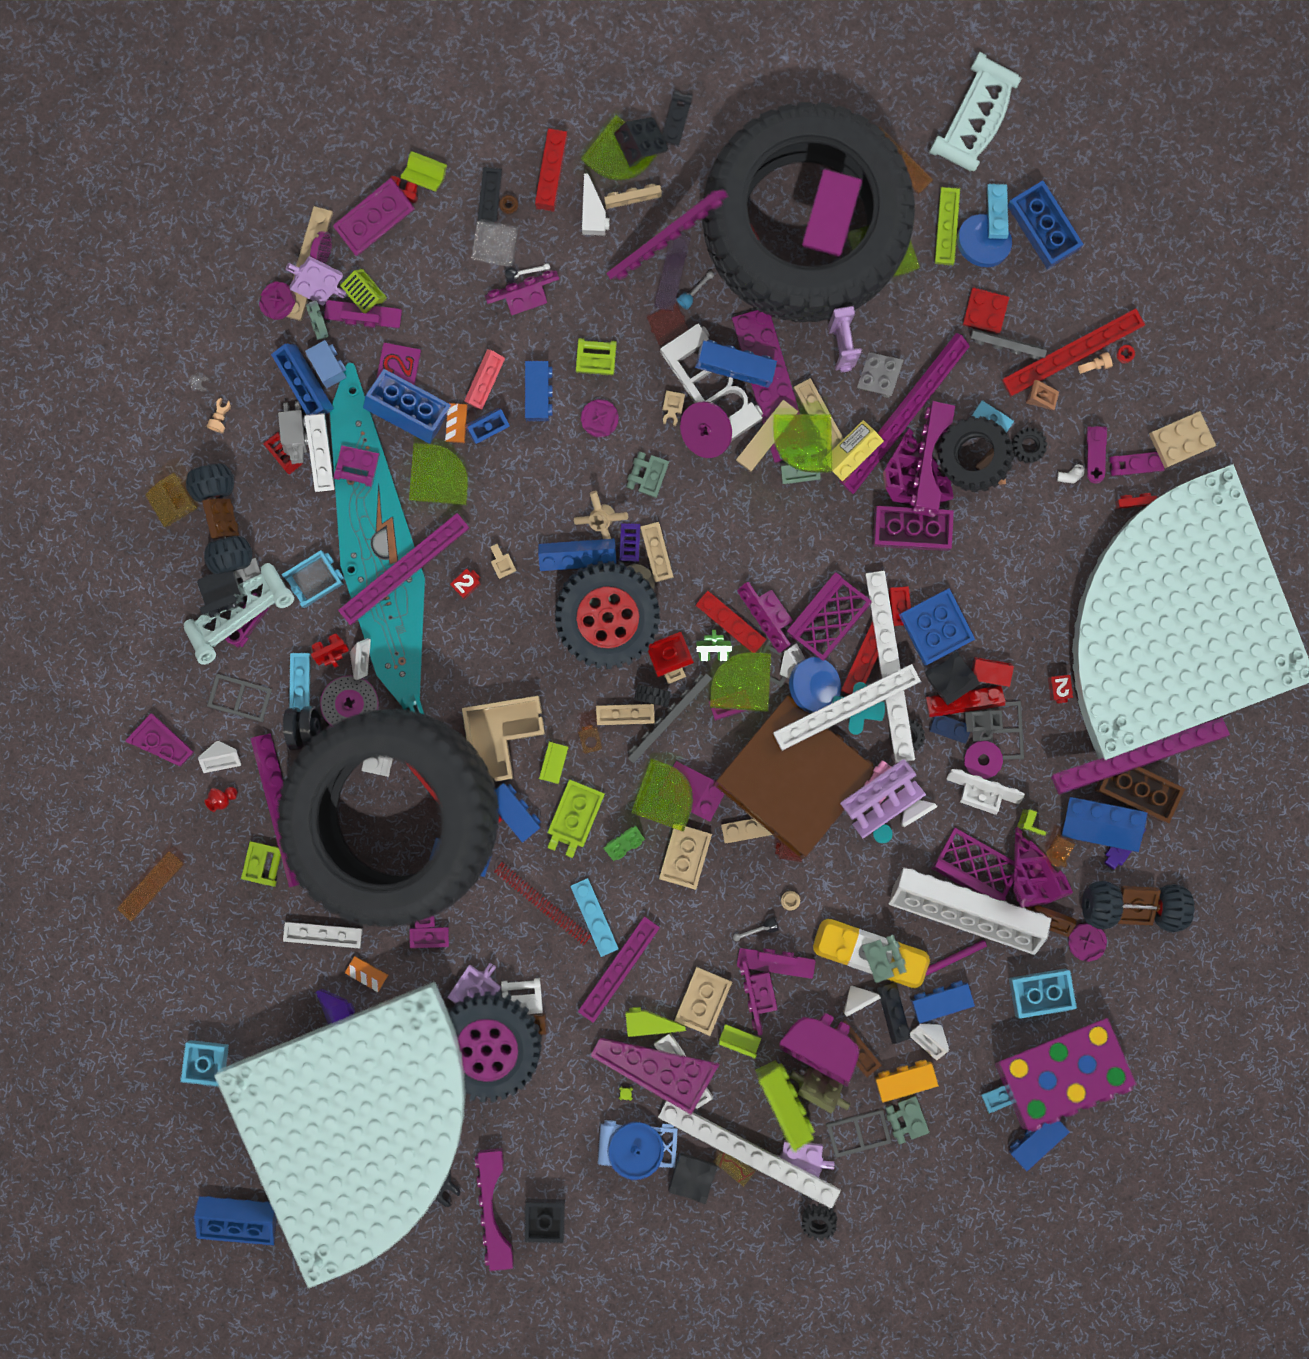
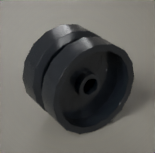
[283,706,322,750]

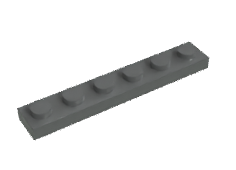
[628,674,712,764]

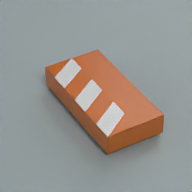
[445,403,468,443]
[345,956,388,992]

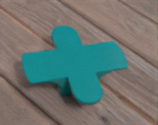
[832,682,885,735]

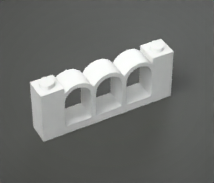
[660,323,763,441]

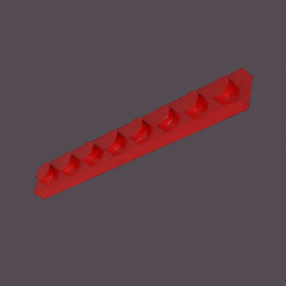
[1001,309,1145,397]

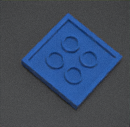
[899,588,975,666]

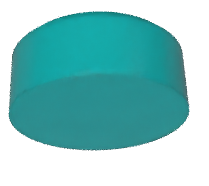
[873,824,893,843]

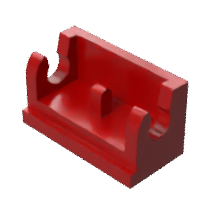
[972,657,1014,687]

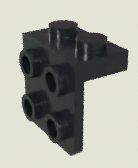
[614,117,668,167]
[197,570,245,618]

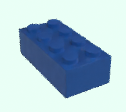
[1008,181,1084,270]

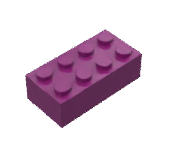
[873,506,954,551]

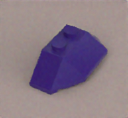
[316,989,355,1025]

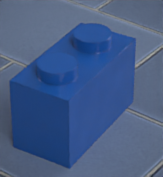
[465,408,510,444]

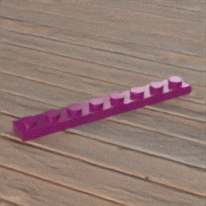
[607,190,728,280]
[338,513,470,625]
[250,733,299,887]

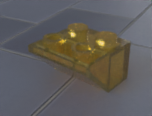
[145,473,198,528]

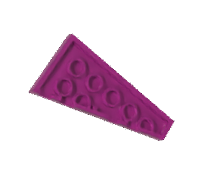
[591,1038,719,1115]

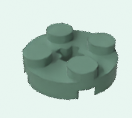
[305,300,328,340]

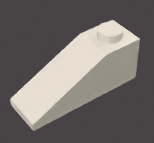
[582,174,609,235]

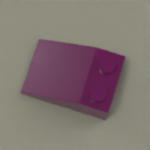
[659,761,724,822]

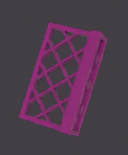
[787,572,872,661]
[931,828,1015,901]

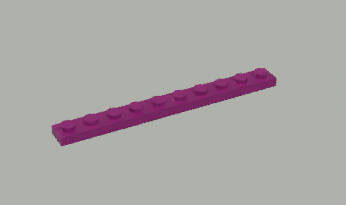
[839,333,970,494]
[1051,718,1230,794]

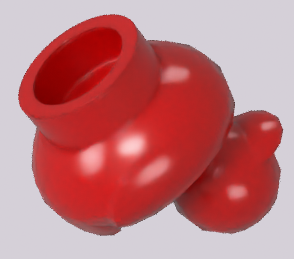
[204,787,238,812]

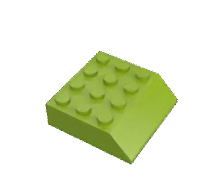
[755,1060,815,1152]

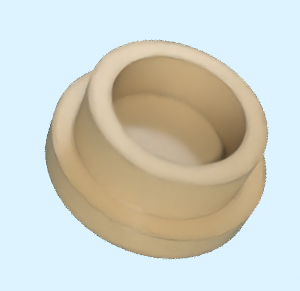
[781,891,800,910]

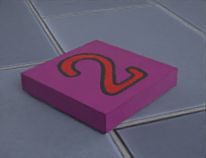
[377,343,421,385]

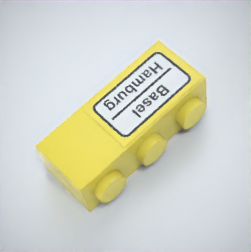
[822,420,884,481]

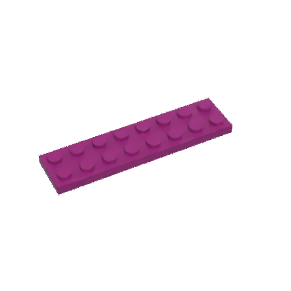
[732,310,809,464]

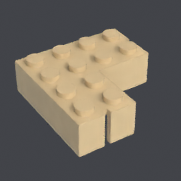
[462,696,545,781]

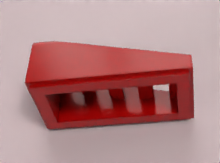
[263,432,303,475]

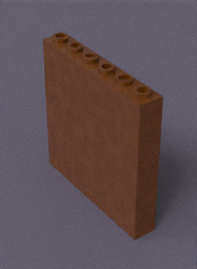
[713,696,874,860]

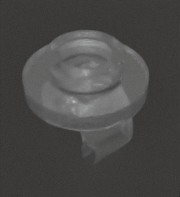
[189,372,210,391]

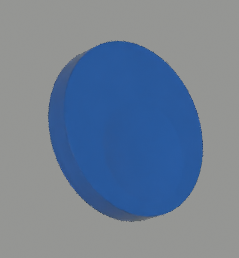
[957,214,1012,267]
[789,657,841,713]
[607,1122,664,1180]

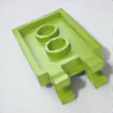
[548,779,605,858]

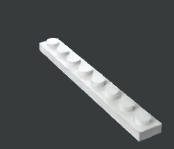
[773,664,921,750]

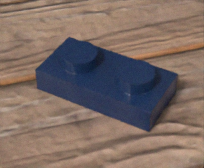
[929,715,970,744]

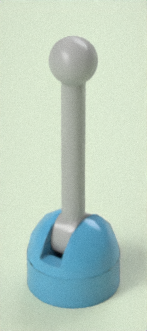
[676,271,714,310]

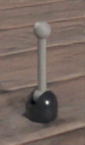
[733,916,779,941]

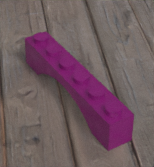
[910,401,955,517]
[475,1148,514,1271]

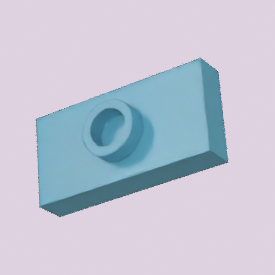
[972,401,1014,433]

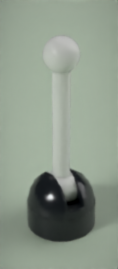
[504,264,550,283]

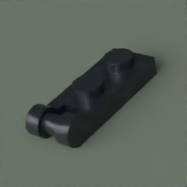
[662,90,693,147]

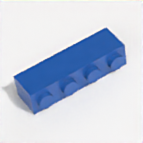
[695,340,777,388]
[271,344,334,415]
[538,539,616,571]

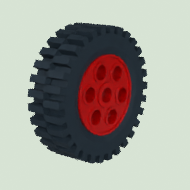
[555,561,660,669]

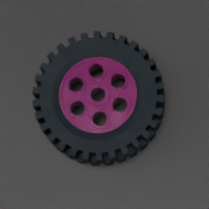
[448,991,542,1102]

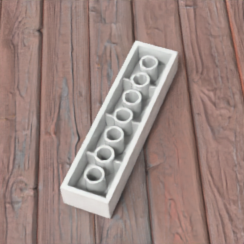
[889,868,1051,955]

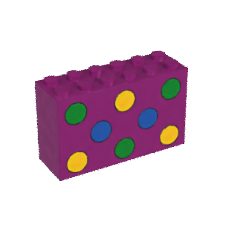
[994,1018,1136,1131]

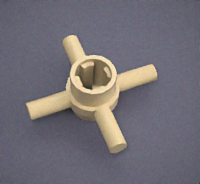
[574,491,628,539]

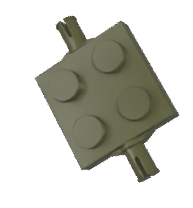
[789,1066,851,1114]

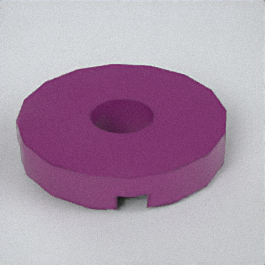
[964,741,1003,779]

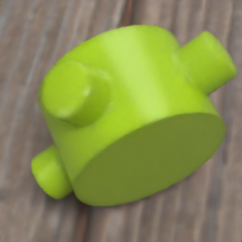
[619,1086,633,1101]

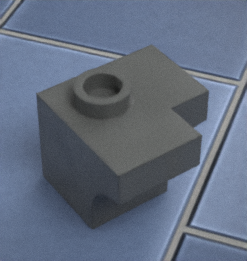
[965,710,1003,741]

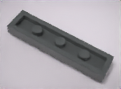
[970,328,1047,360]

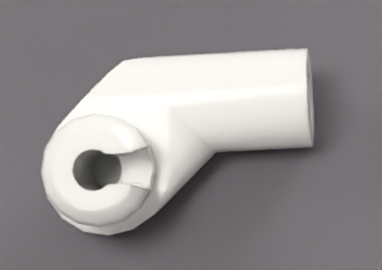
[1057,464,1084,483]

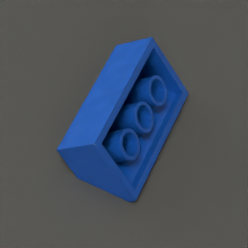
[363,369,451,444]
[1062,797,1147,852]
[194,1196,277,1246]

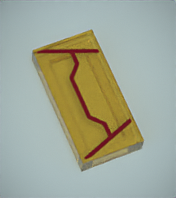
[713,1151,756,1187]

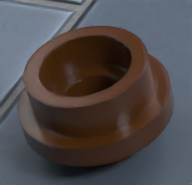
[499,195,518,214]

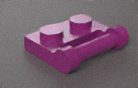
[334,445,380,487]

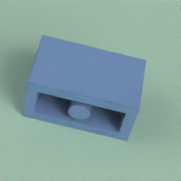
[305,340,347,388]

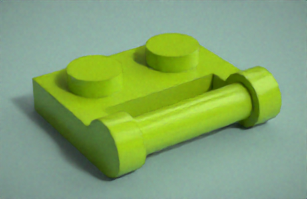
[576,338,617,375]
[241,841,281,887]

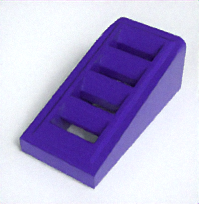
[620,523,640,562]

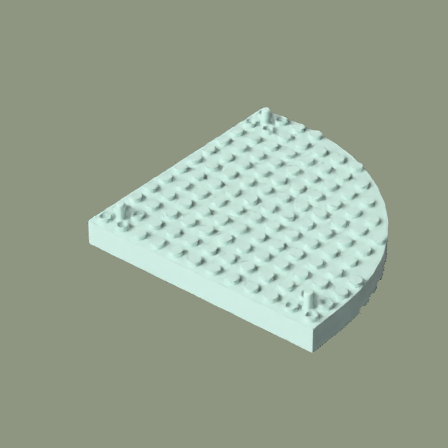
[1072,465,1309,760]
[215,982,466,1288]

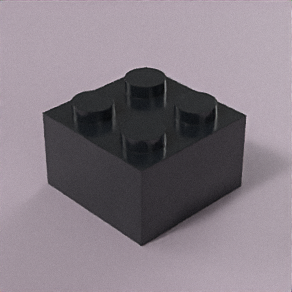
[524,1199,565,1243]

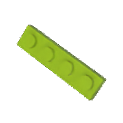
[934,187,960,265]

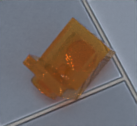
[1046,834,1075,868]

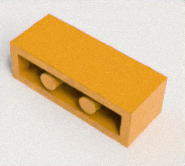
[874,1060,938,1102]

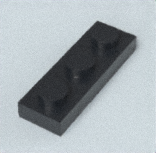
[477,167,502,227]
[877,982,911,1044]

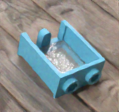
[282,550,344,608]

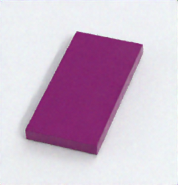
[802,169,862,256]
[333,178,415,256]

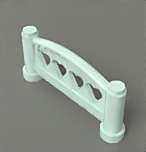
[929,52,1021,172]
[184,563,294,664]

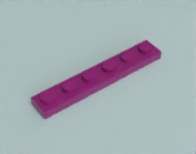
[578,916,660,1023]

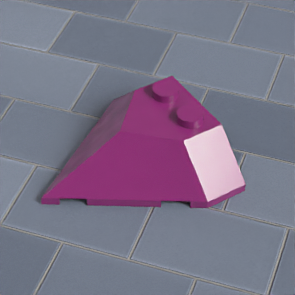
[883,428,954,504]
[1013,827,1073,908]

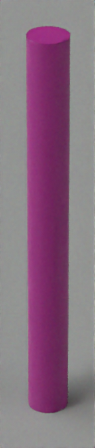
[925,940,987,976]

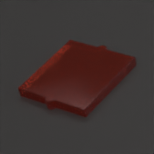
[647,303,689,345]

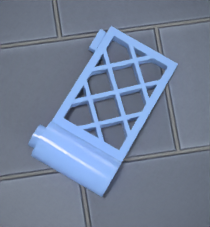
[598,1120,678,1168]

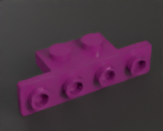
[485,270,559,315]
[324,300,402,328]
[737,582,793,653]
[737,948,816,979]
[739,957,778,1036]

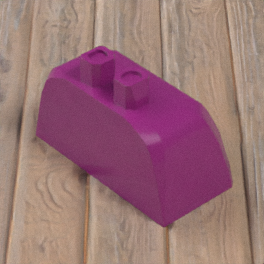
[779,1013,859,1087]

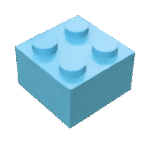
[181,1040,229,1086]

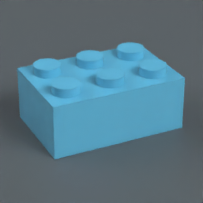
[1009,968,1077,1019]

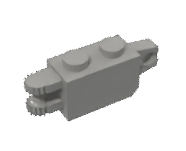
[278,401,309,464]

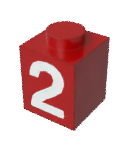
[450,569,481,600]
[1048,675,1073,704]

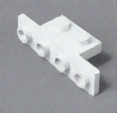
[947,769,1025,815]

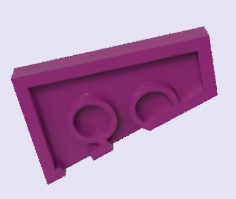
[125,713,194,766]

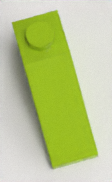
[626,1007,686,1037]

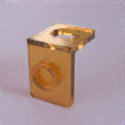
[578,725,602,754]

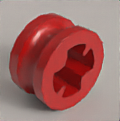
[1116,345,1135,363]

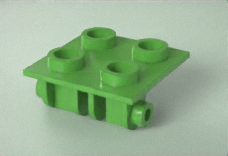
[604,826,645,861]

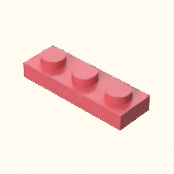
[464,349,505,410]

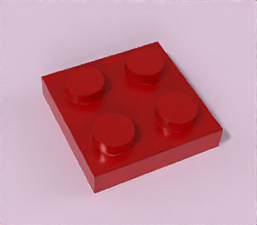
[963,288,1009,335]
[648,632,694,677]

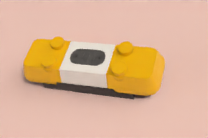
[813,919,930,988]

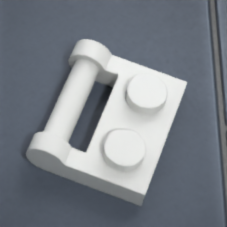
[501,978,543,1014]

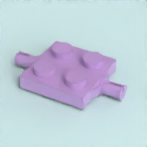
[286,256,346,305]
[447,963,501,1003]
[776,1140,834,1178]

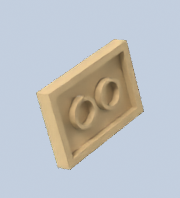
[1149,411,1216,468]
[659,823,712,890]
[674,967,732,1036]

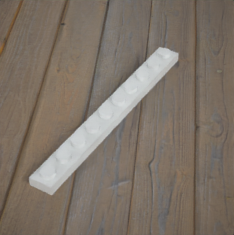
[865,571,915,763]
[658,1101,841,1208]

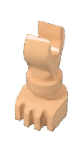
[1078,352,1113,374]
[207,398,231,433]

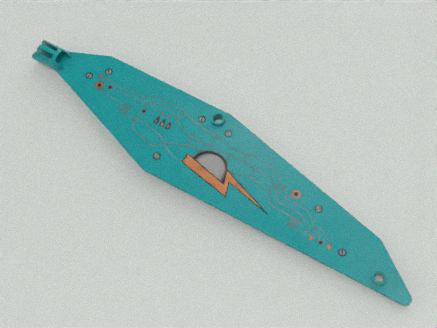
[330,363,425,714]

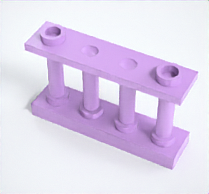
[828,307,861,372]
[840,759,926,838]

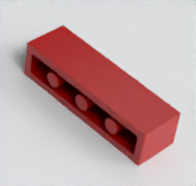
[535,129,568,212]

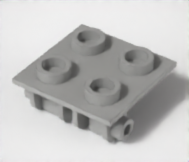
[857,352,904,398]

